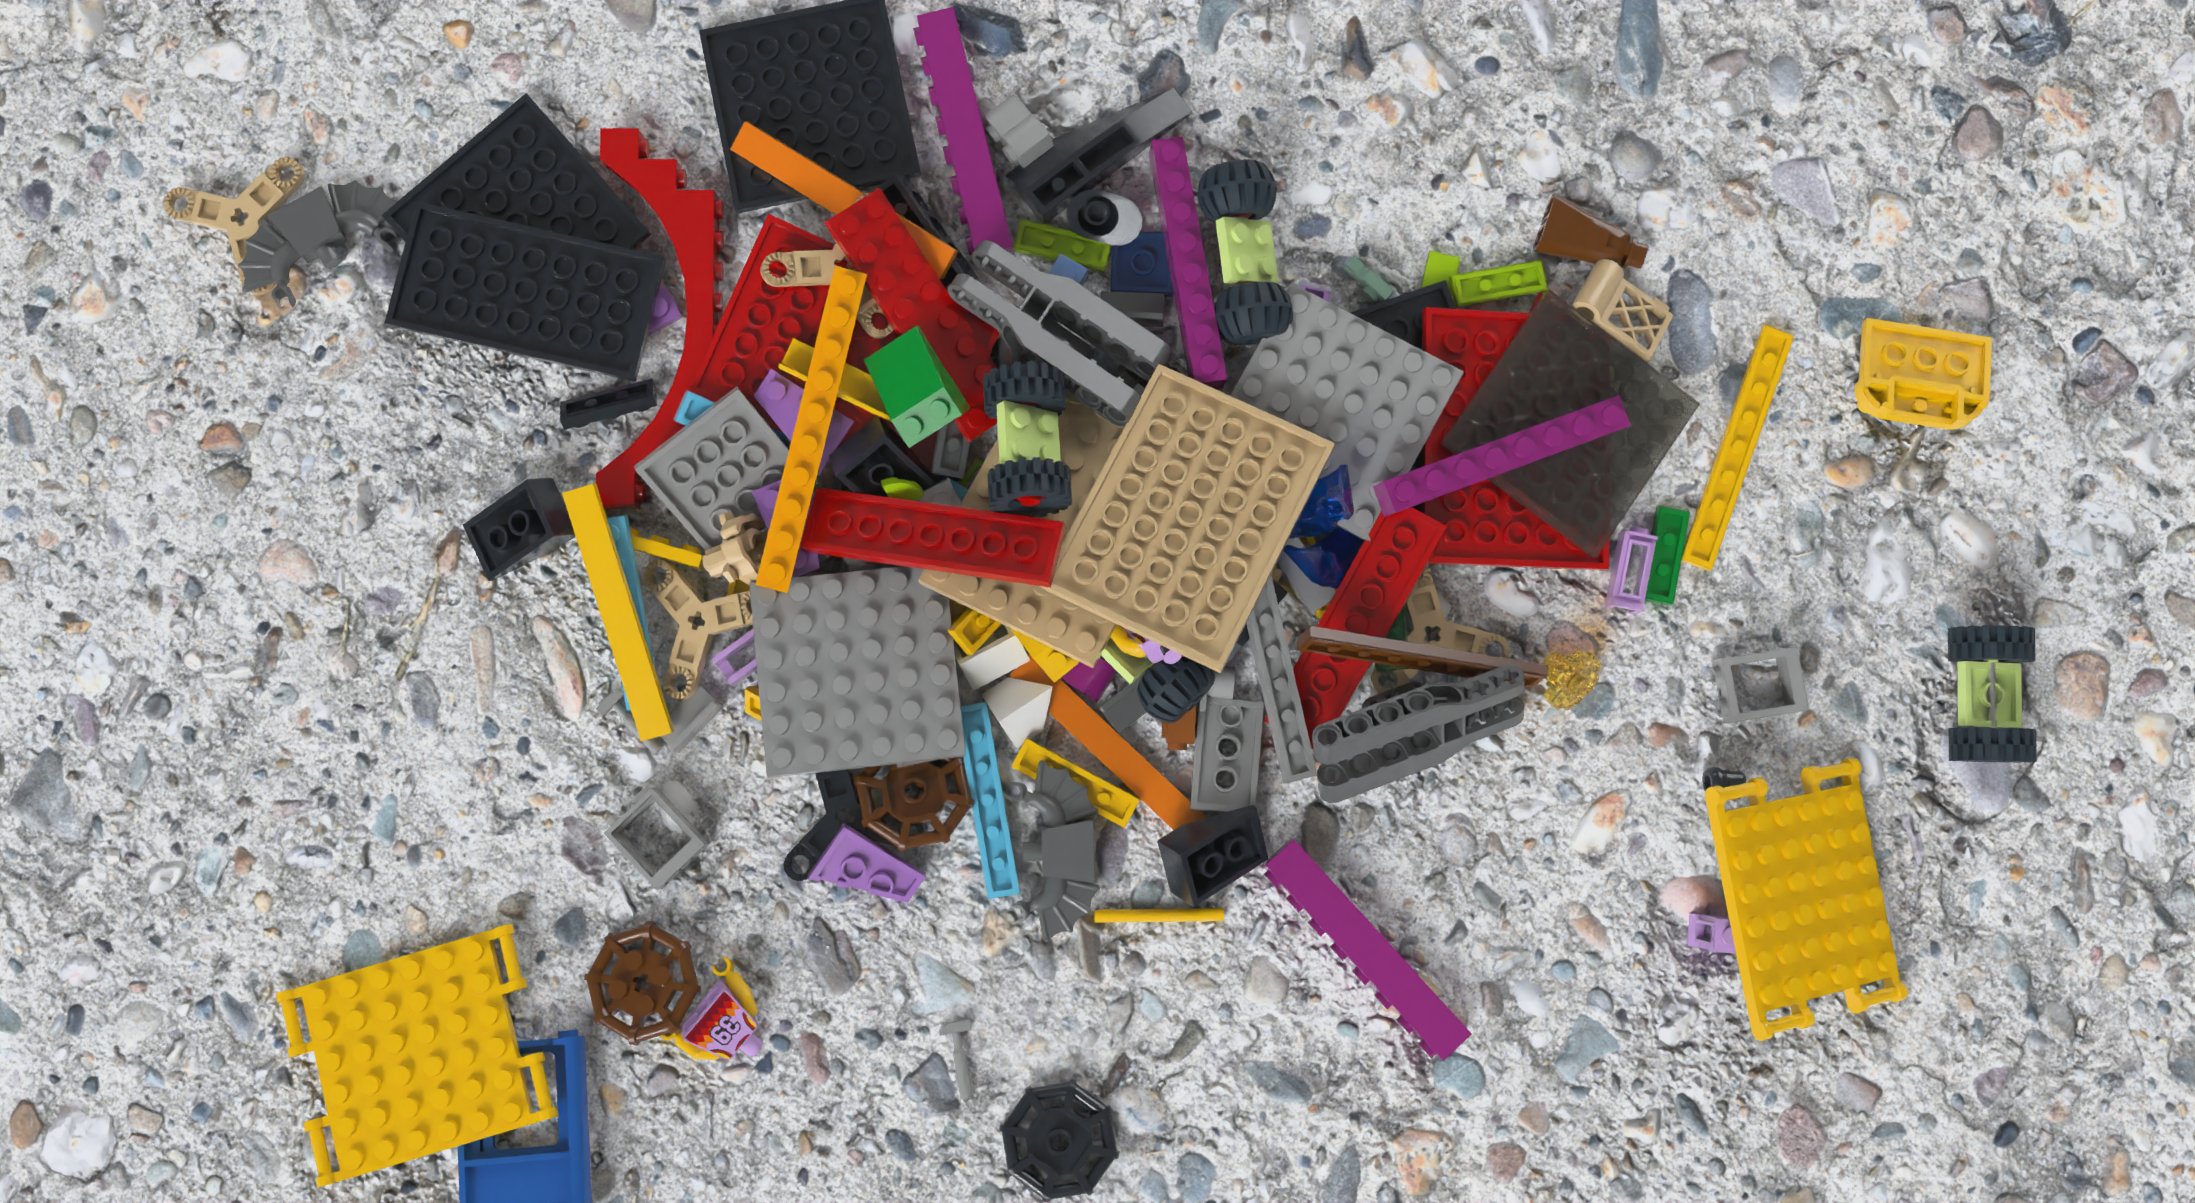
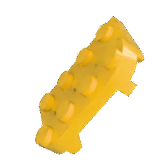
[1854,318,1992,430]

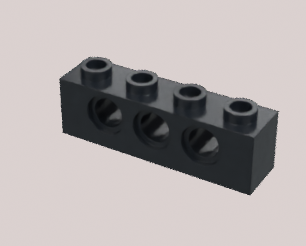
[871,174,979,292]

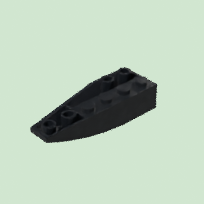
[1005,88,1192,224]

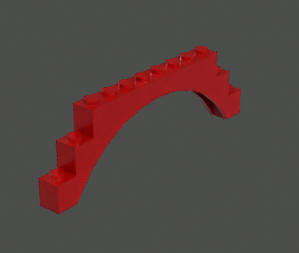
[596,128,724,510]

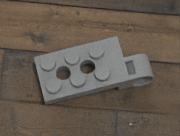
[1190,666,1264,813]

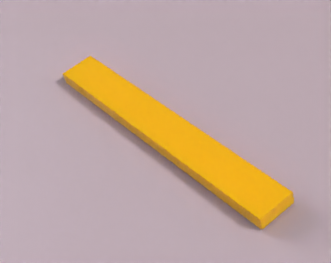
[1681,325,1795,571]
[562,483,674,742]

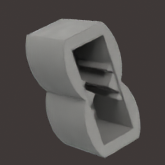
[983,94,1054,168]

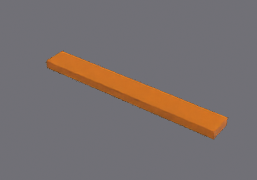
[730,121,958,279]
[1009,654,1207,830]

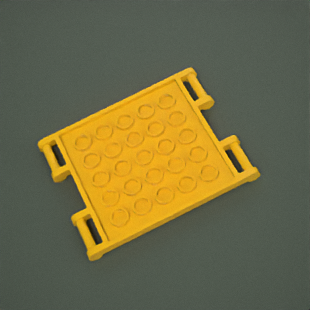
[1705,758,1908,1041]
[275,924,559,1188]

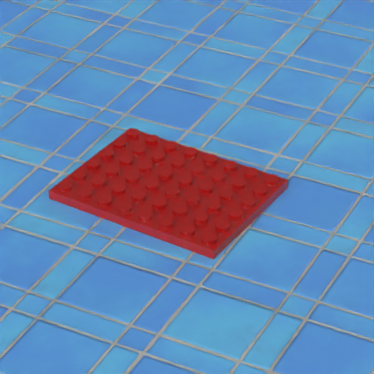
[689,213,999,477]
[1421,307,1609,571]

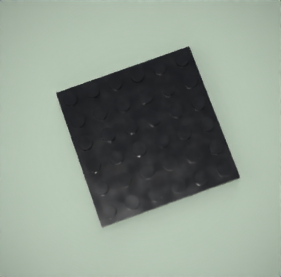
[699,0,922,214]
[381,93,652,358]

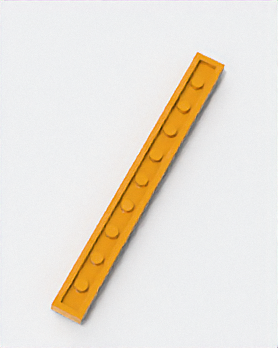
[755,266,867,593]

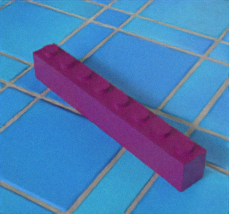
[913,7,1014,255]
[1149,136,1227,390]
[1373,395,1631,517]
[1263,838,1472,1061]

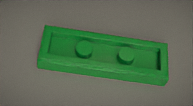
[1645,505,1690,605]

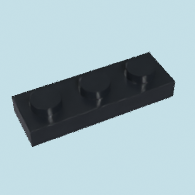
[560,378,657,430]

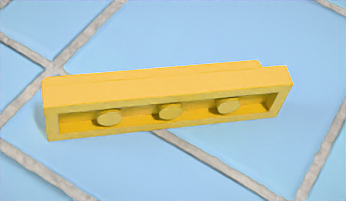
[778,338,892,422]

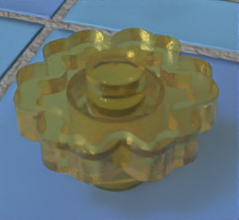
[1542,650,1602,710]

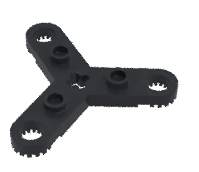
[783,769,925,881]

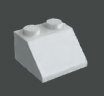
[953,624,1030,691]

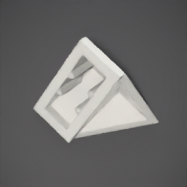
[982,677,1053,748]

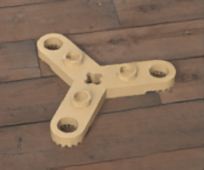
[163,157,305,295]
[760,193,894,338]
[643,559,753,700]
[1370,565,1511,694]

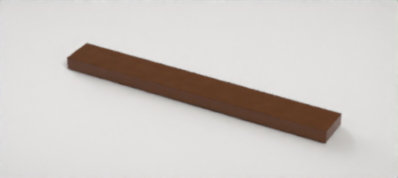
[1297,626,1548,688]

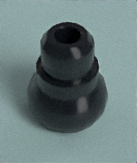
[1702,767,1746,791]

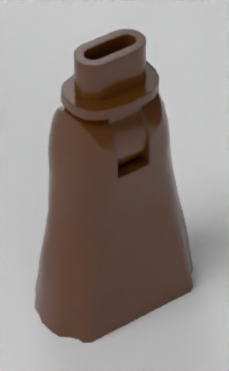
[1533,193,1649,269]

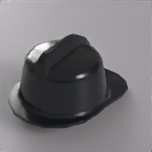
[1067,189,1142,246]

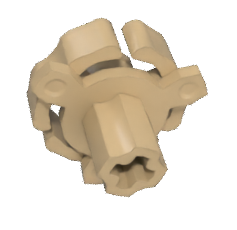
[702,512,768,585]

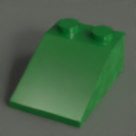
[864,325,970,448]

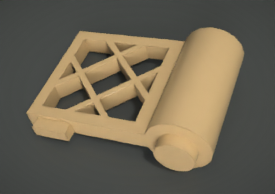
[1570,259,1674,362]

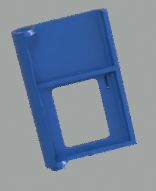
[457,1030,592,1203]

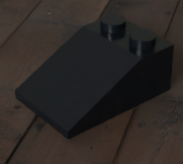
[829,415,939,497]
[463,478,576,581]
[1157,805,1269,907]

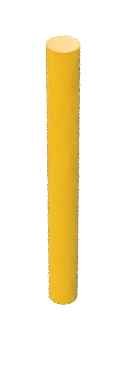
[1095,908,1224,923]

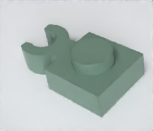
[1343,256,1394,304]

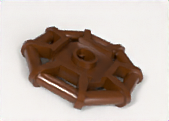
[854,757,975,852]
[584,921,701,1046]

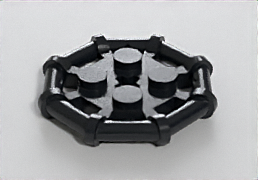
[999,1079,1120,1203]

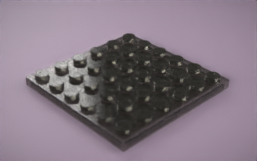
[1440,289,1700,558]

